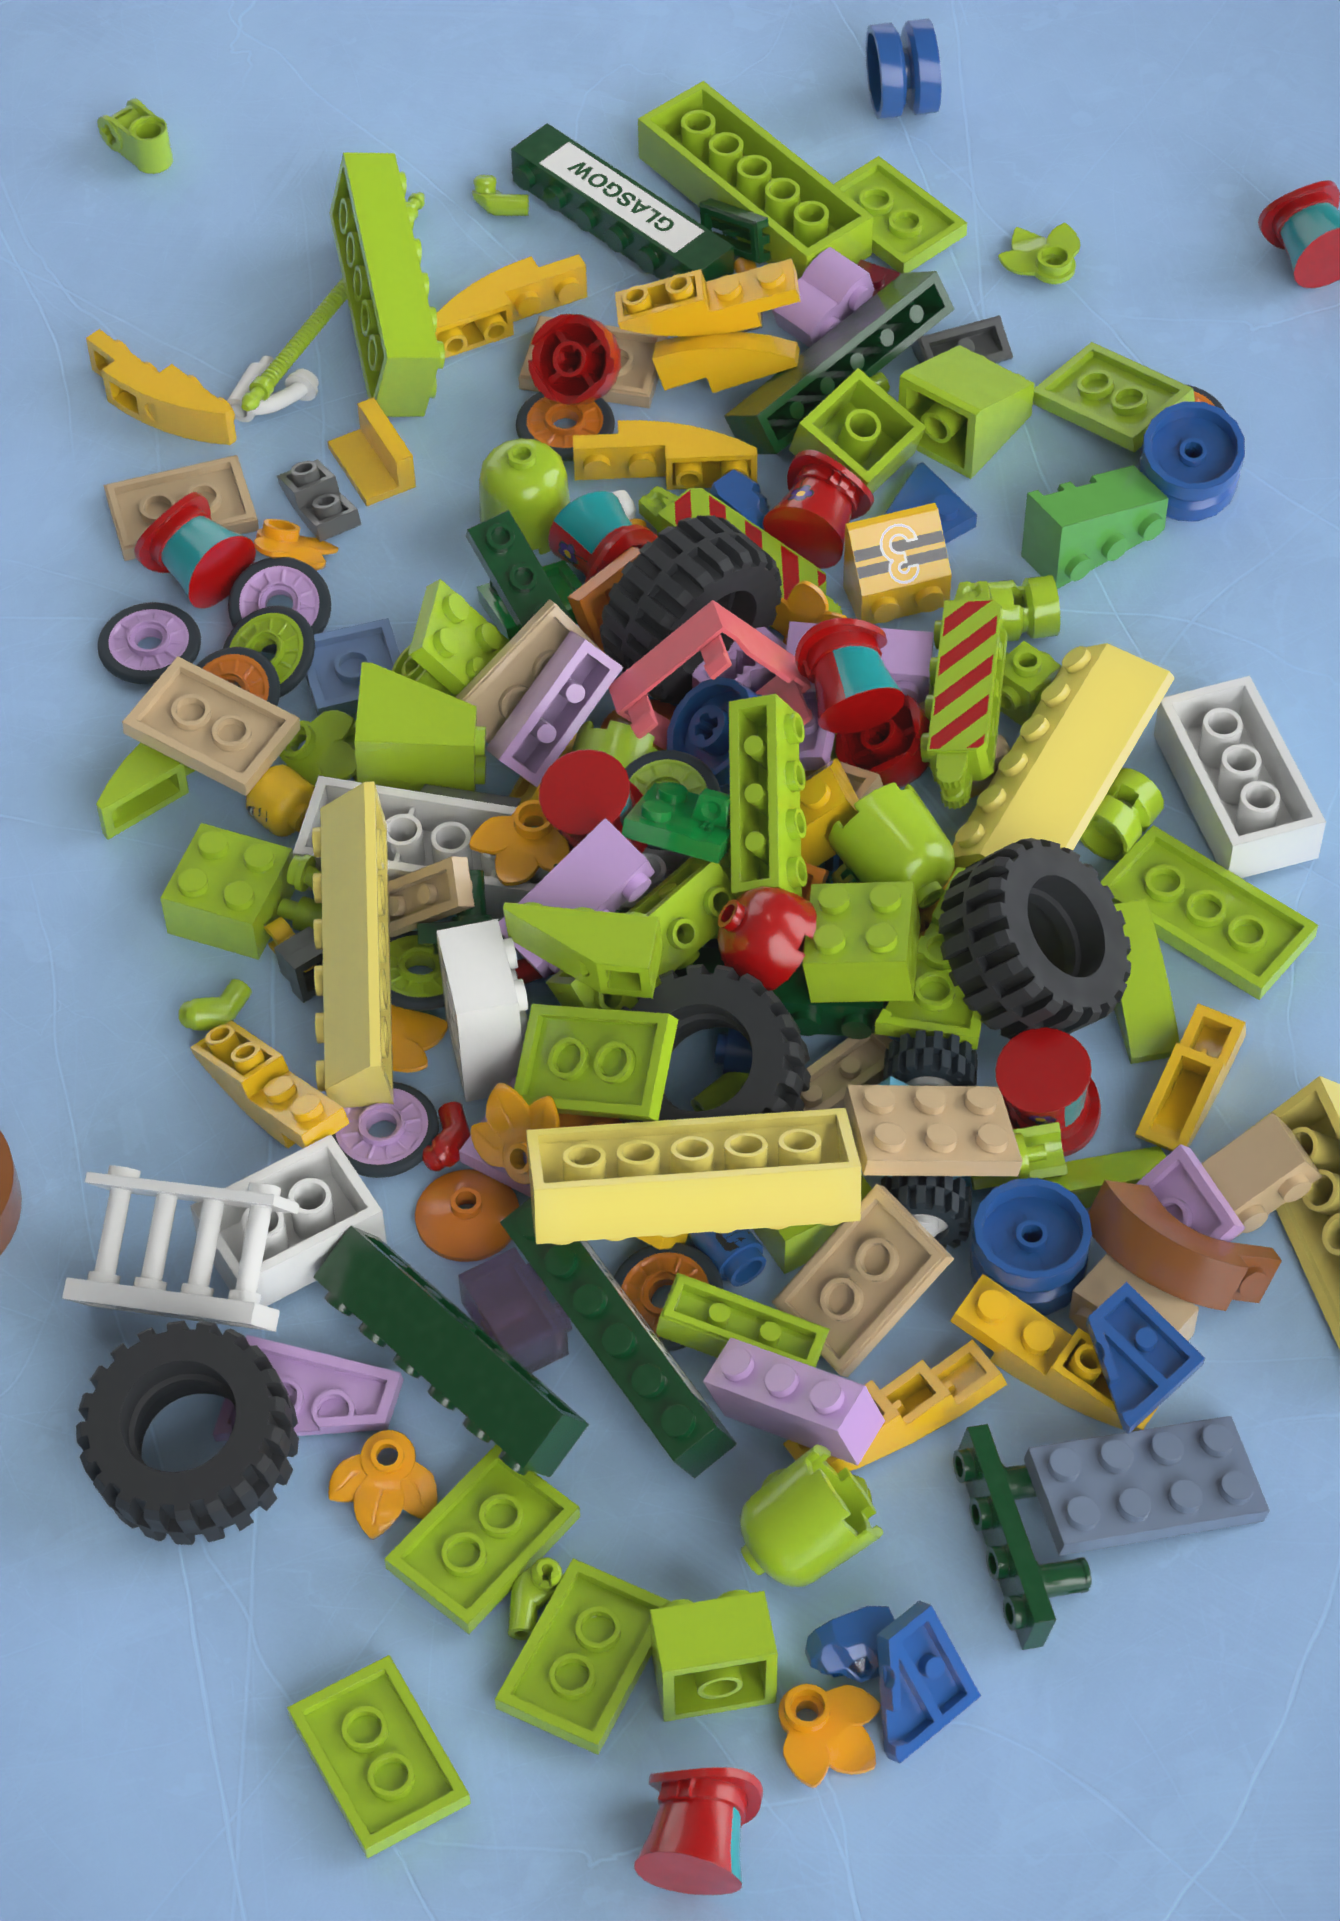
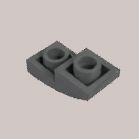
[277,459,362,542]

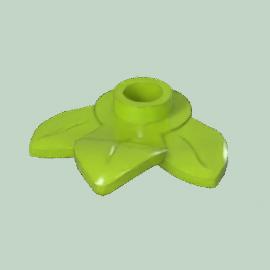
[998,223,1080,284]
[279,710,357,787]

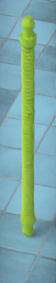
[241,192,425,412]

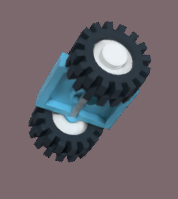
[879,1030,978,1249]

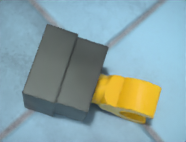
[264,917,323,1003]

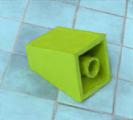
[898,345,1035,479]
[354,662,487,792]

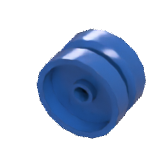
[865,18,942,119]
[1138,401,1245,521]
[667,677,762,794]
[970,1178,1092,1316]

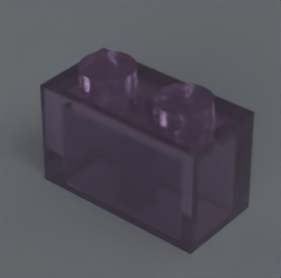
[458,1247,572,1373]

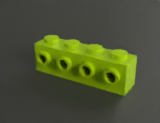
[729,693,807,898]
[546,857,737,1010]

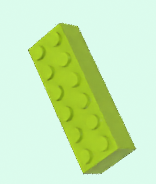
[638,81,873,279]
[329,152,445,417]

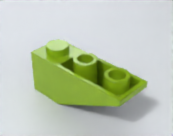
[503,902,663,998]

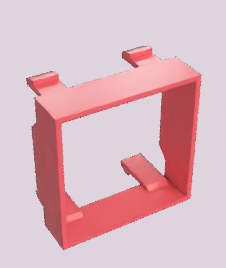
[608,600,813,750]

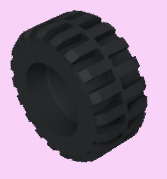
[600,515,782,704]
[939,838,1131,1039]
[619,964,811,1123]
[76,1321,299,1545]

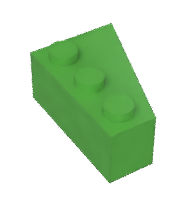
[1021,465,1169,589]

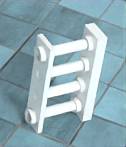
[62,1165,299,1332]

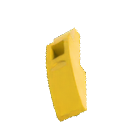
[435,254,587,358]
[615,258,801,337]
[86,329,237,445]
[573,420,758,490]
[190,1020,349,1149]
[950,1274,1159,1432]

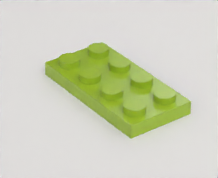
[1100,825,1318,1000]

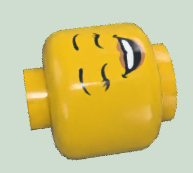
[246,764,315,837]

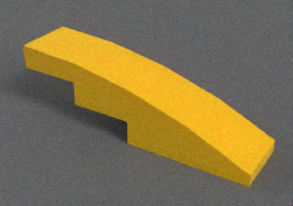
[783,1339,1007,1473]

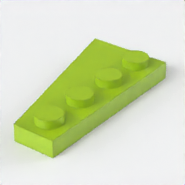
[875,867,982,1050]

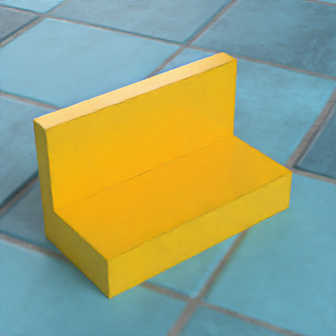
[327,397,416,506]

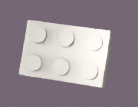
[437,919,528,1102]
[190,1135,387,1306]

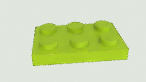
[834,156,967,274]
[1033,342,1195,453]
[408,579,509,696]
[514,1004,678,1121]
[384,1444,580,1634]
[495,1558,670,1755]
[287,1655,471,1859]

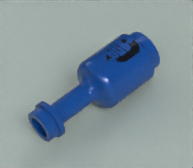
[690,1229,766,1287]

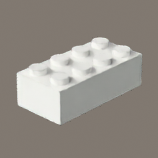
[1154,676,1326,878]

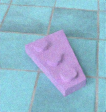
[212,1335,403,1442]

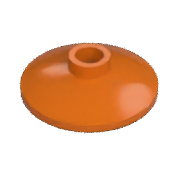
[415,1169,519,1262]

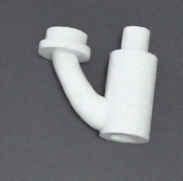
[227,355,319,422]

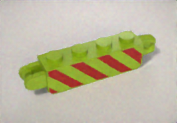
[639,486,842,630]
[920,581,1008,810]

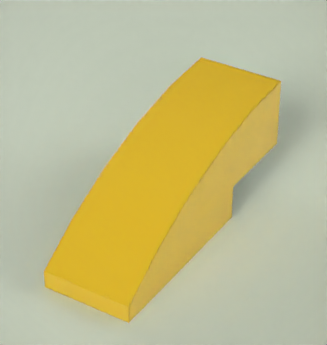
[652,332,800,393]
[1135,1003,1246,1152]

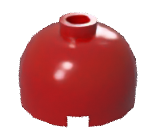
[528,314,621,405]
[835,695,930,788]
[718,886,817,991]

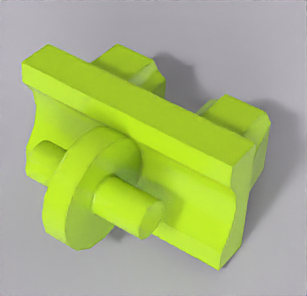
[970,1122,1068,1190]

